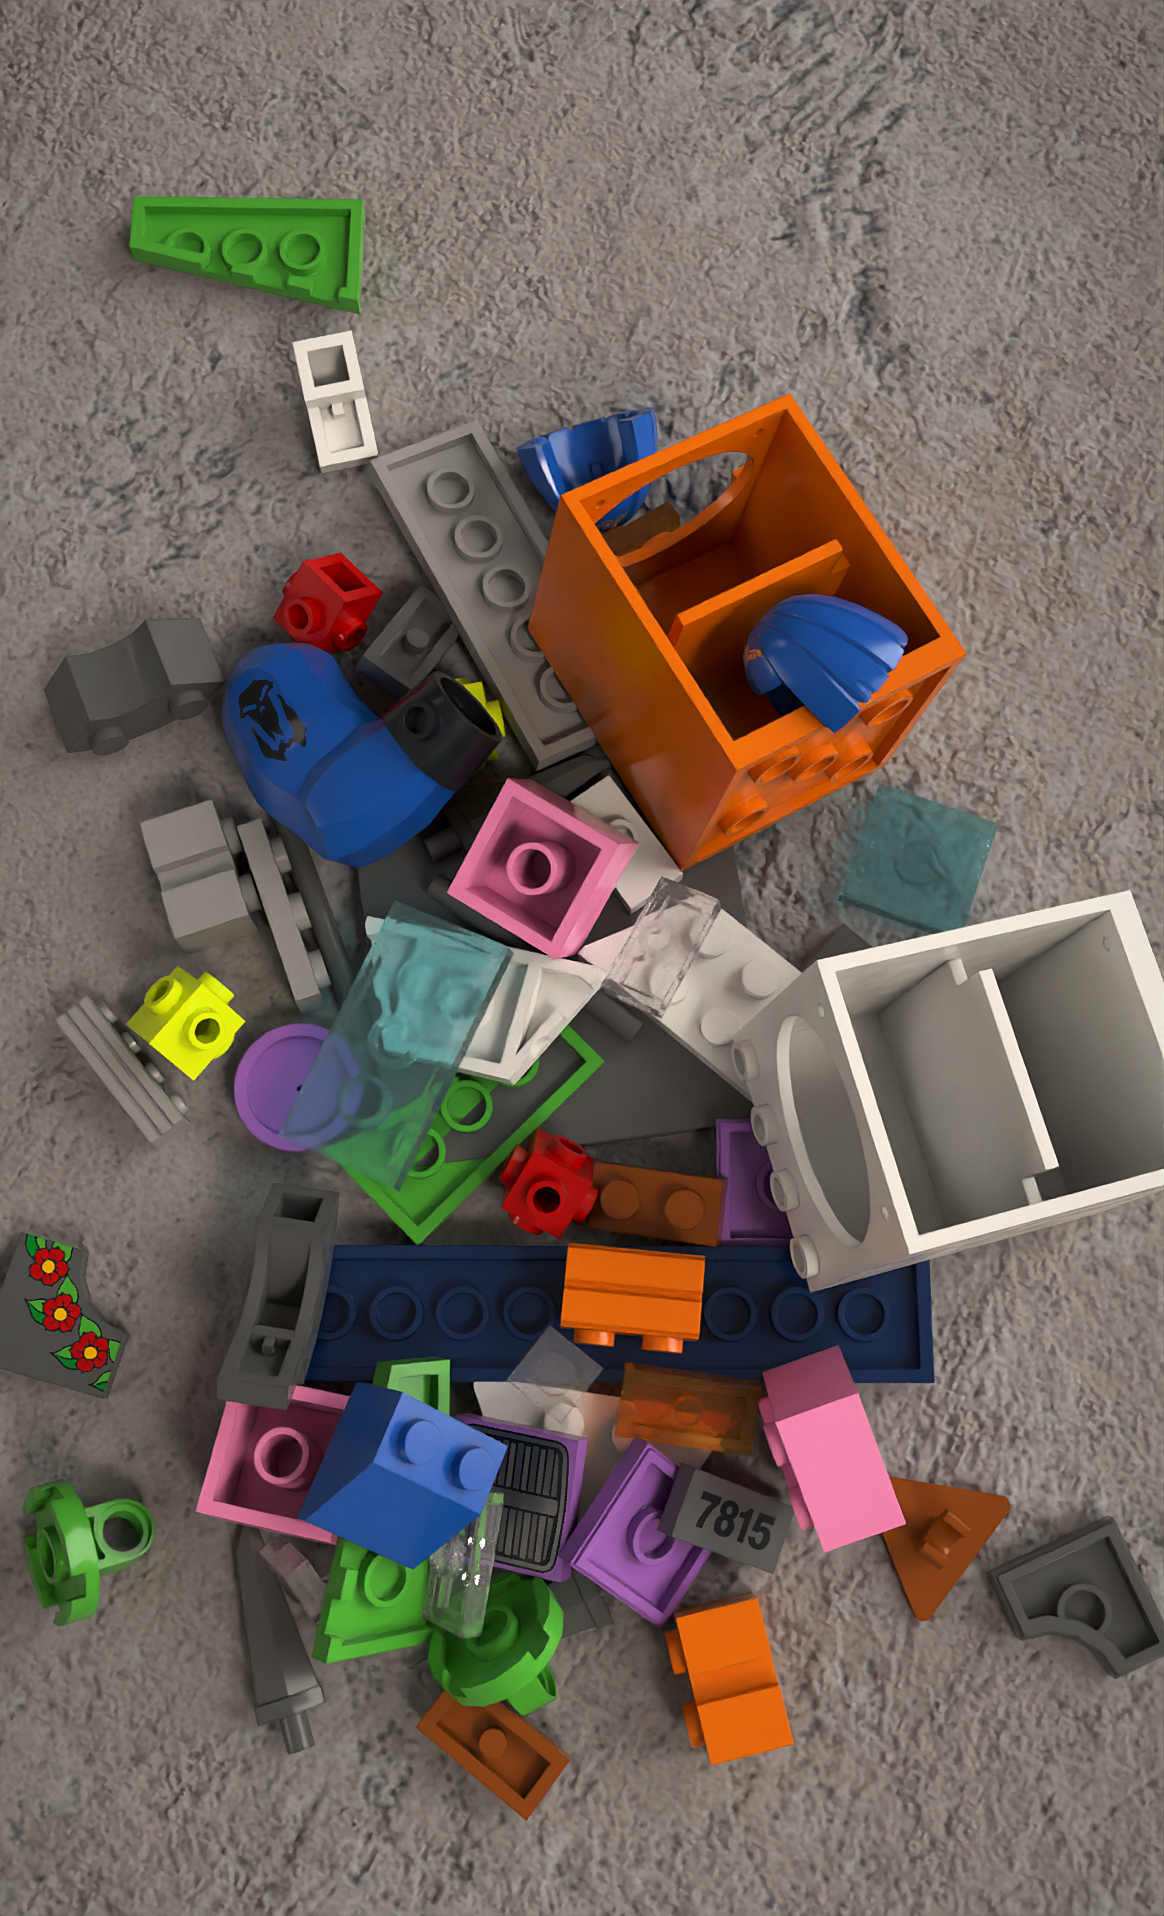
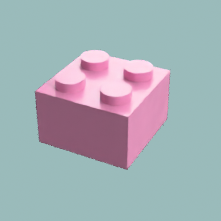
[447,778,639,960]
[757,1345,906,1553]
[195,1385,350,1546]

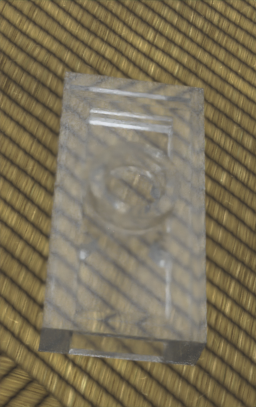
[601,876,722,1019]
[422,1488,505,1638]

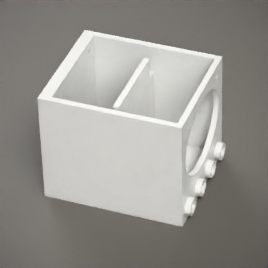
[731,890,1164,1293]

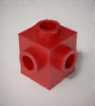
[273,553,383,654]
[497,1128,598,1239]

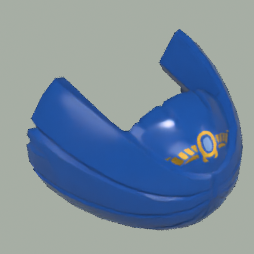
[516,407,658,532]
[743,594,908,733]

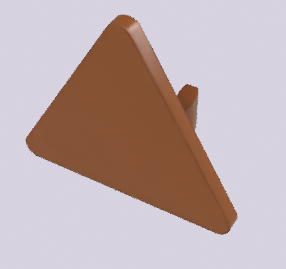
[881,1476,1011,1621]

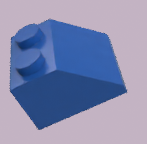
[297,1381,508,1569]

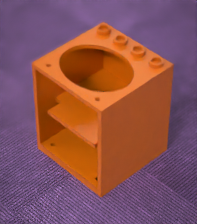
[528,393,967,872]

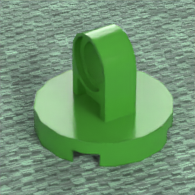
[23,1479,155,1627]
[428,1571,564,1716]

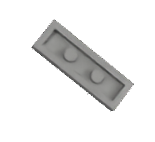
[237,818,332,1016]

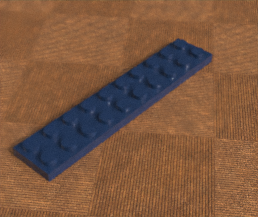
[304,1245,935,1384]

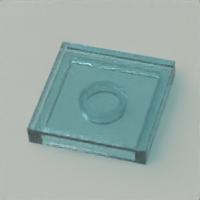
[838,783,998,934]

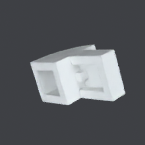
[292,330,379,473]

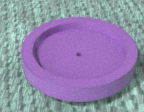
[234,1023,365,1154]

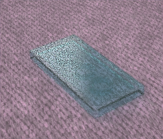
[278,900,514,1192]

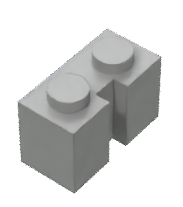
[139,799,264,955]

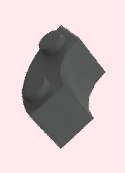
[44,618,225,755]

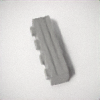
[55,996,192,1149]

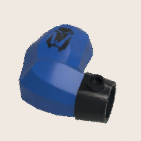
[221,643,502,868]

